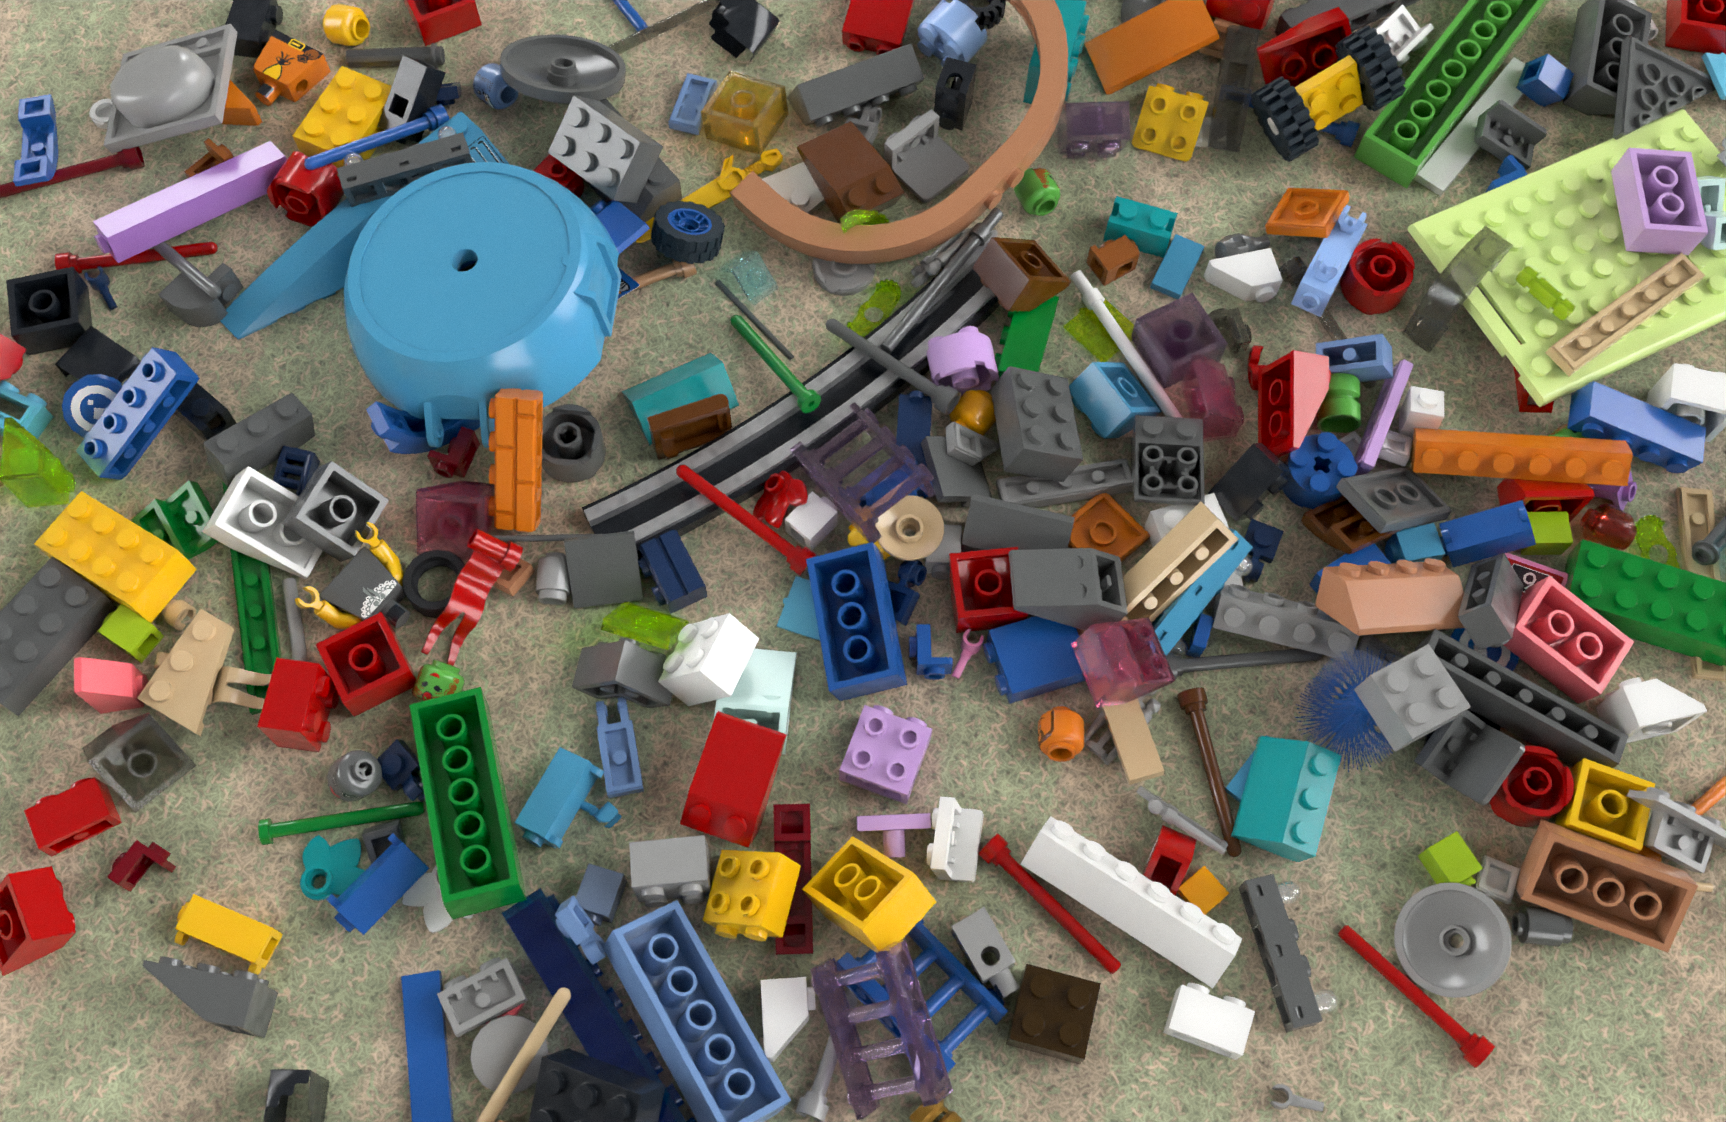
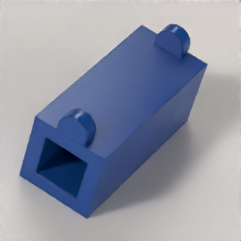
[1439,500,1536,567]
[326,833,429,935]

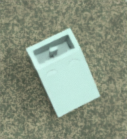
[714,649,797,755]

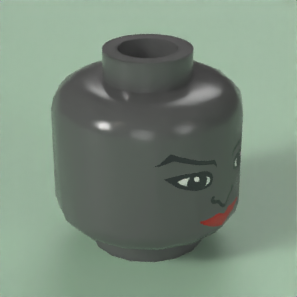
[327,750,382,802]

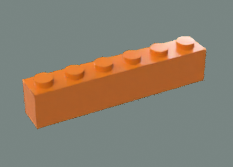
[1411,428,1633,486]

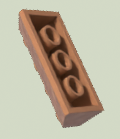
[1315,558,1464,635]

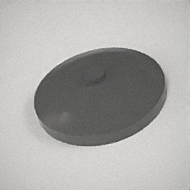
[500,34,626,104]

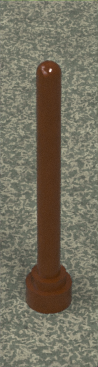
[1177,687,1242,857]

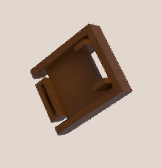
[647,394,732,460]

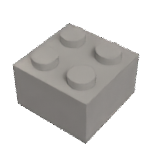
[1354,644,1471,752]
[629,835,712,907]

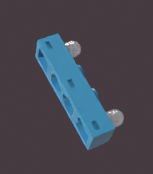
[1137,528,1253,657]

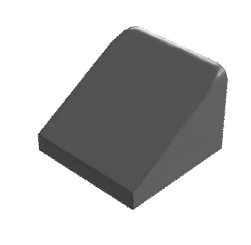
[362,819,406,864]

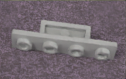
[1627,787,1726,873]

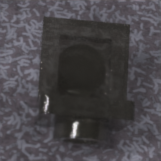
[1202,308,1252,358]

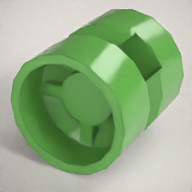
[1317,373,1361,433]

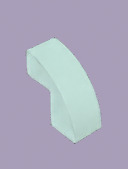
[1697,176,1726,250]

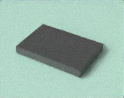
[1336,466,1452,533]

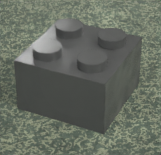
[282,461,389,562]

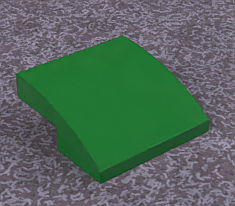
[131,480,219,560]

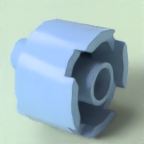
[917,0,987,67]

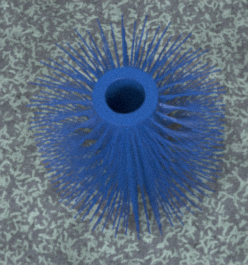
[1294,646,1395,772]

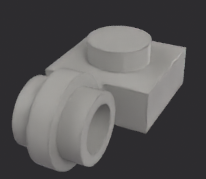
[846,102,882,145]

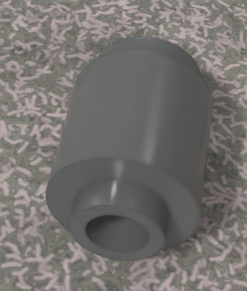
[1512,906,1573,947]

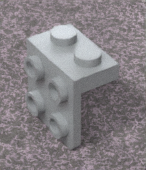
[884,109,969,203]

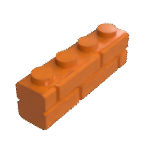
[488,388,543,532]

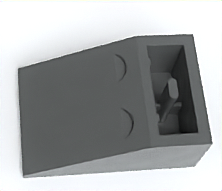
[1131,415,1205,505]
[1009,548,1128,636]
[142,956,278,1038]

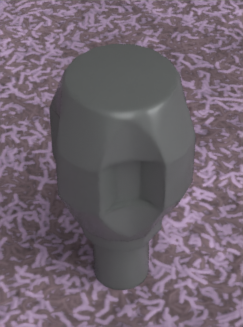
[1214,233,1270,259]

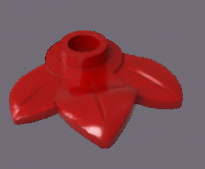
[753,470,808,529]

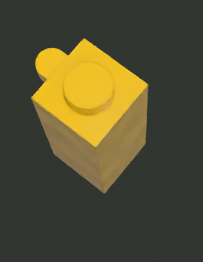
[174,894,283,975]

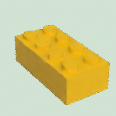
[34,491,197,623]

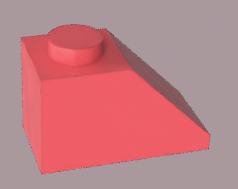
[74,657,148,714]

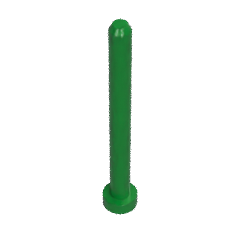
[730,315,821,413]
[258,801,425,845]

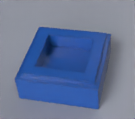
[1186,613,1214,658]

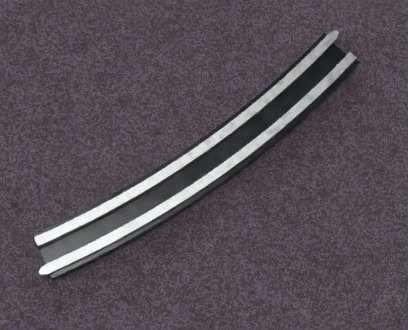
[582,230,1000,558]

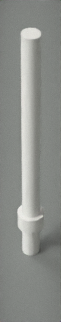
[1070,270,1183,418]

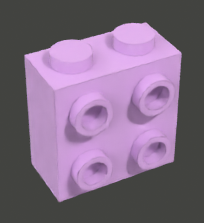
[839,705,932,804]

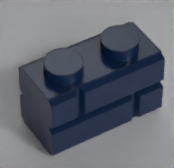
[638,529,708,614]

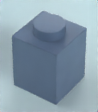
[576,863,627,926]

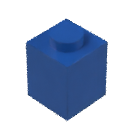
[1516,54,1574,107]

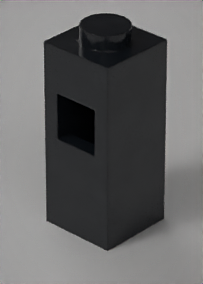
[378,55,446,144]

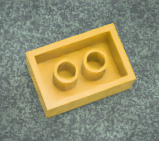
[292,66,392,168]
[802,836,936,958]

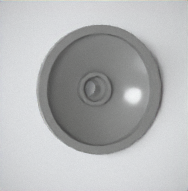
[1394,883,1512,998]

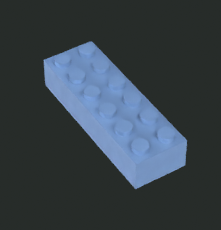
[603,900,791,1122]

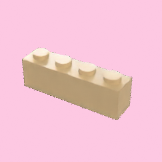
[1120,502,1238,637]

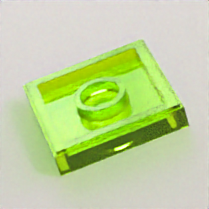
[601,602,689,650]

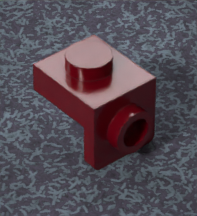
[107,840,176,892]

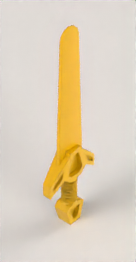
[635,148,783,243]

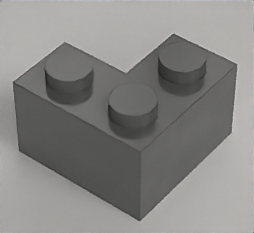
[572,638,673,708]

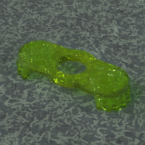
[841,209,890,233]
[846,279,902,338]
[1633,515,1681,569]

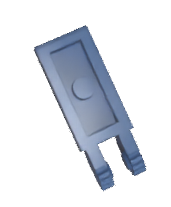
[596,697,644,798]

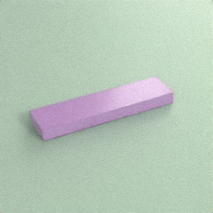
[1354,359,1414,476]

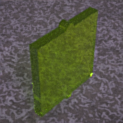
[1063,298,1141,362]

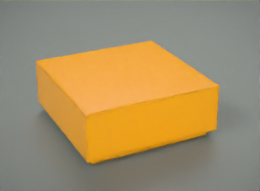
[1177,865,1230,915]

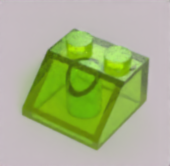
[0,417,75,508]

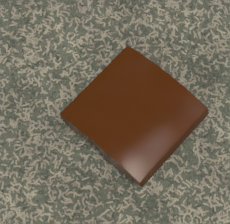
[1301,496,1402,554]

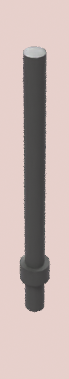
[880,208,1004,354]

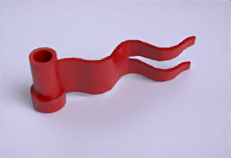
[421,528,523,666]

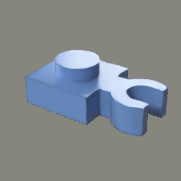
[555,895,606,965]

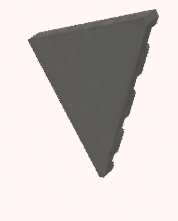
[1613,36,1716,140]

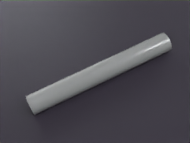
[282,578,308,662]

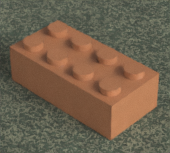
[1515,819,1698,953]

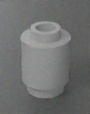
[535,552,571,605]

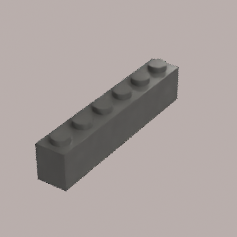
[1415,629,1629,768]

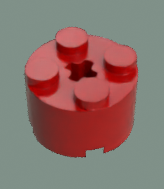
[267,151,344,227]
[1340,238,1415,315]
[1489,746,1574,827]

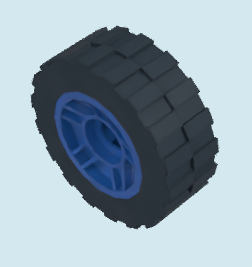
[651,201,725,264]

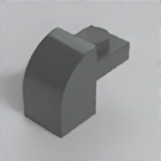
[158,263,243,327]

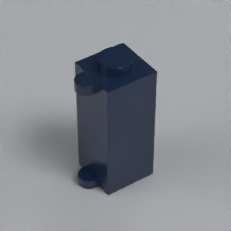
[894,390,932,480]

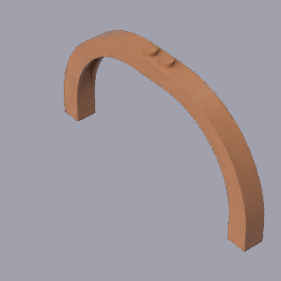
[730,0,1068,264]

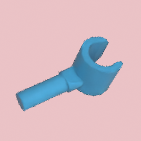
[580,801,622,828]

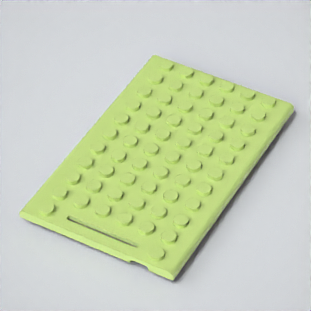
[1407,109,1726,408]

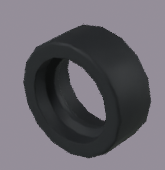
[402,549,465,619]

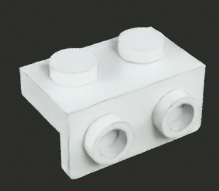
[1375,5,1434,67]
[927,797,983,883]

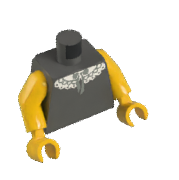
[295,522,410,630]

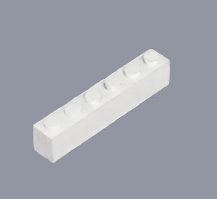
[1021,816,1243,988]

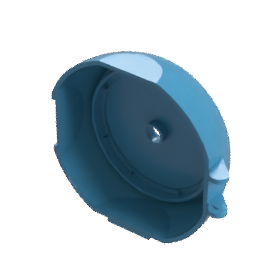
[344,162,622,448]

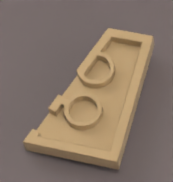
[137,608,234,737]

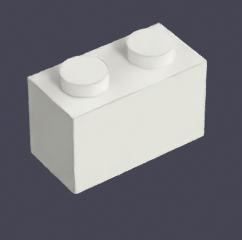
[1163,983,1255,1060]

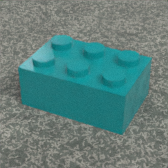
[1023,0,1090,104]

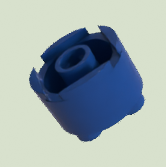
[1282,432,1358,509]

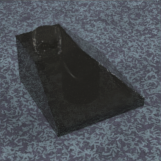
[82,712,196,813]

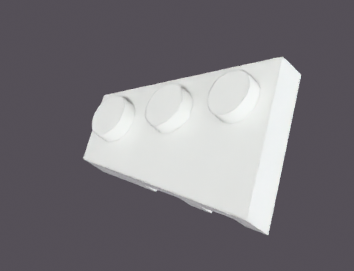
[762,162,826,215]

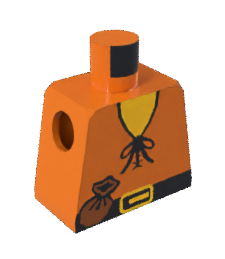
[253,30,330,106]

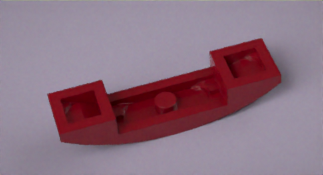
[773,803,813,955]

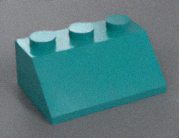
[1231,736,1342,862]

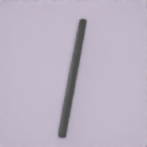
[715,280,794,360]
[492,534,600,542]

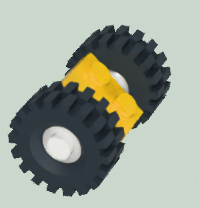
[1251,25,1406,162]

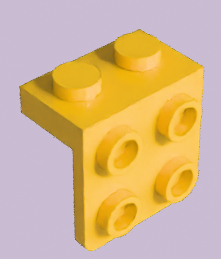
[1132,83,1209,162]

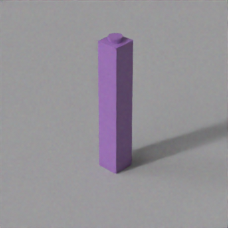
[93,141,286,263]

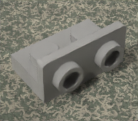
[437,957,528,1037]

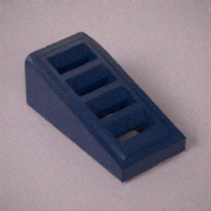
[273,446,320,496]

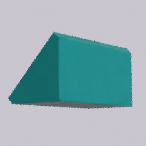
[622,352,739,446]

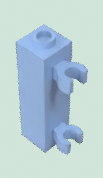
[1291,205,1368,317]

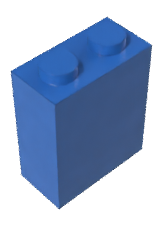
[983,616,1092,704]

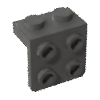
[1414,710,1525,805]

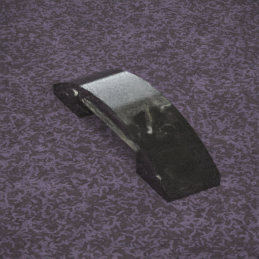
[1403,226,1513,353]

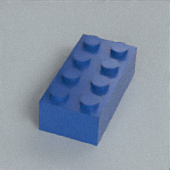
[806,542,907,701]

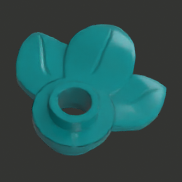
[300,835,365,901]

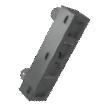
[337,126,473,207]
[1239,874,1338,1033]

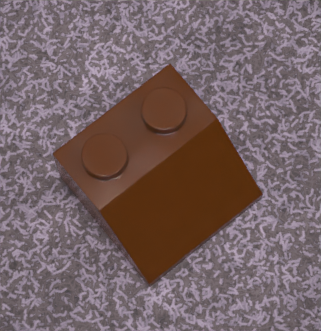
[972,237,1071,312]

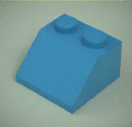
[1069,362,1162,439]

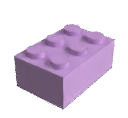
[1611,148,1709,255]

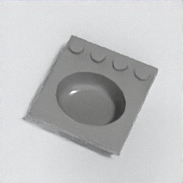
[104,23,238,153]

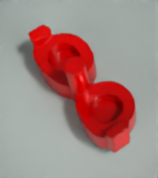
[1247,345,1267,391]

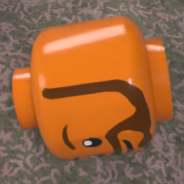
[1038,706,1084,762]

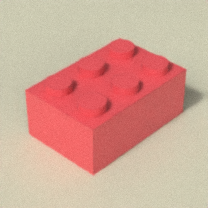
[1504,576,1634,704]

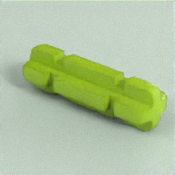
[1515,266,1576,321]

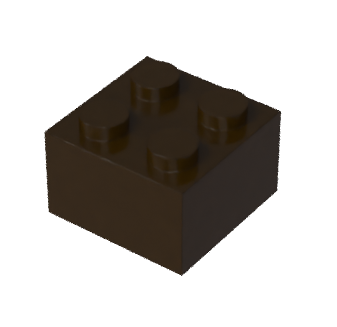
[1006,964,1101,1064]

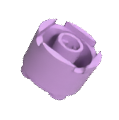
[927,326,999,396]

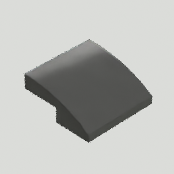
[921,436,992,507]

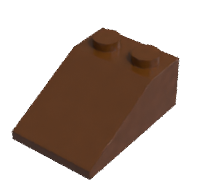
[796,121,904,225]

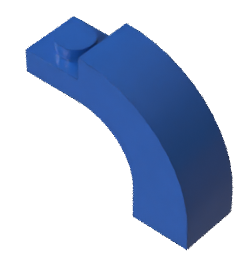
[366,401,480,454]

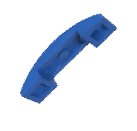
[13,94,59,187]

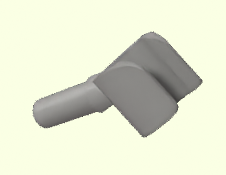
[1270,1084,1324,1112]

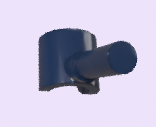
[84,266,118,311]

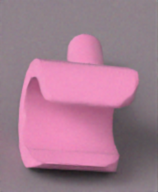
[951,629,984,679]

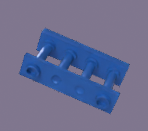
[833,918,1008,1083]

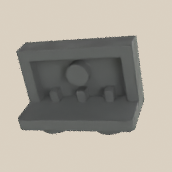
[1474,100,1547,170]

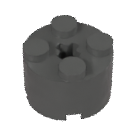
[542,404,606,483]

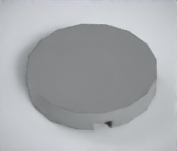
[812,258,876,296]
[470,1015,548,1094]

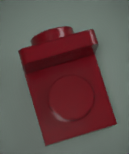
[427,427,480,478]

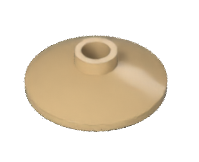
[875,495,944,561]

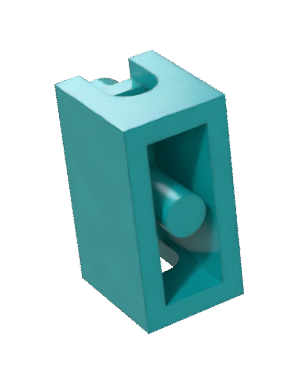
[1103,196,1178,258]

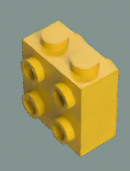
[702,850,801,941]

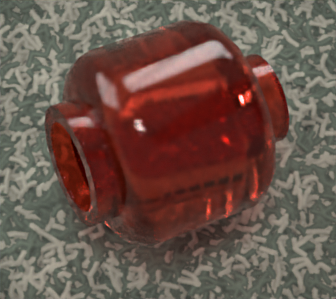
[1580,503,1637,550]

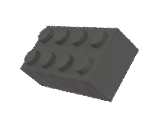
[0,557,118,716]

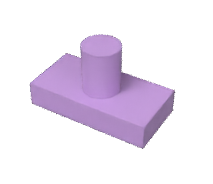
[856,813,931,858]

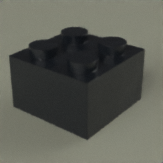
[6,267,92,356]

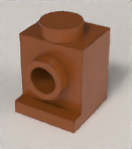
[1086,235,1140,286]

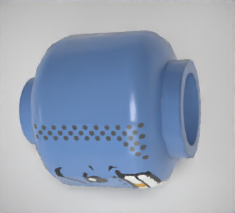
[473,63,519,110]

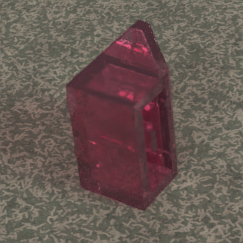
[1071,617,1175,708]

